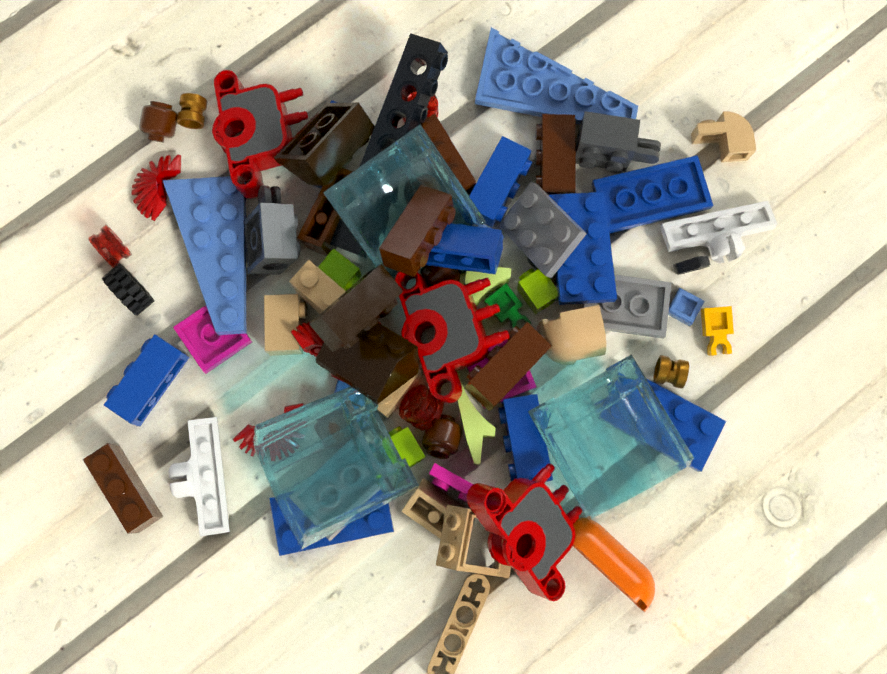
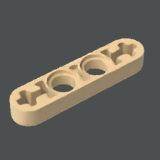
[427,573,490,674]

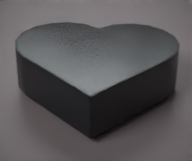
[673,255,711,275]

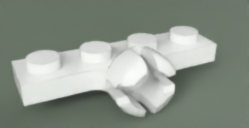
[660,201,777,263]
[169,417,230,537]

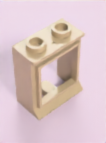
[436,505,511,579]

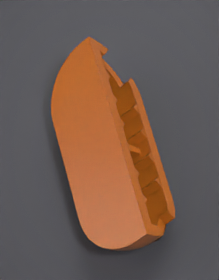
[573,517,655,612]

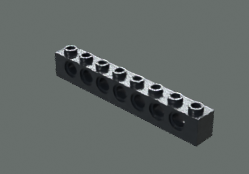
[330,33,448,259]

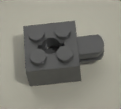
[575,111,661,173]
[244,185,300,275]

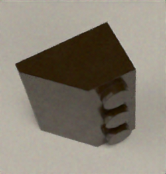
[274,102,375,186]
[315,323,419,404]

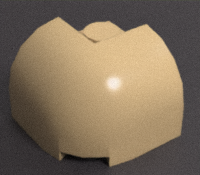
[537,305,606,365]

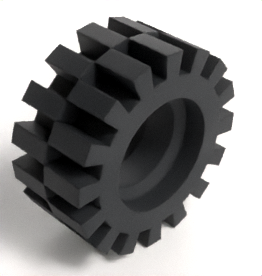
[101,263,155,316]

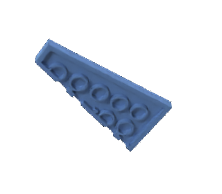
[475,27,638,125]
[163,176,247,335]

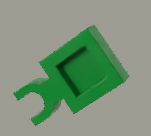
[484,283,532,329]

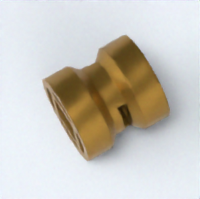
[177,93,207,129]
[653,355,689,389]

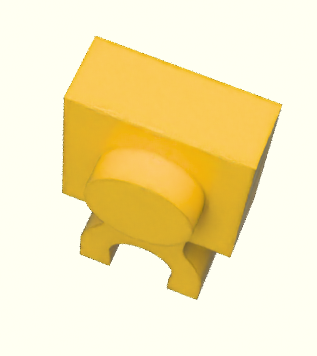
[701,306,734,356]

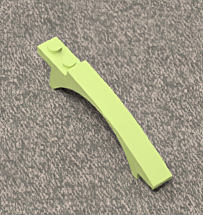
[457,267,512,466]

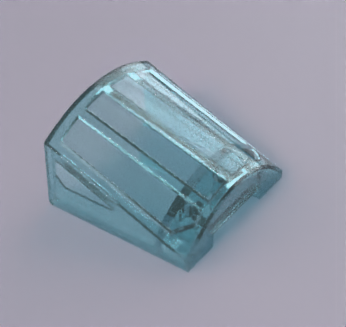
[323,124,486,280]
[528,354,694,520]
[253,386,419,549]

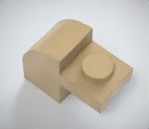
[691,111,756,162]

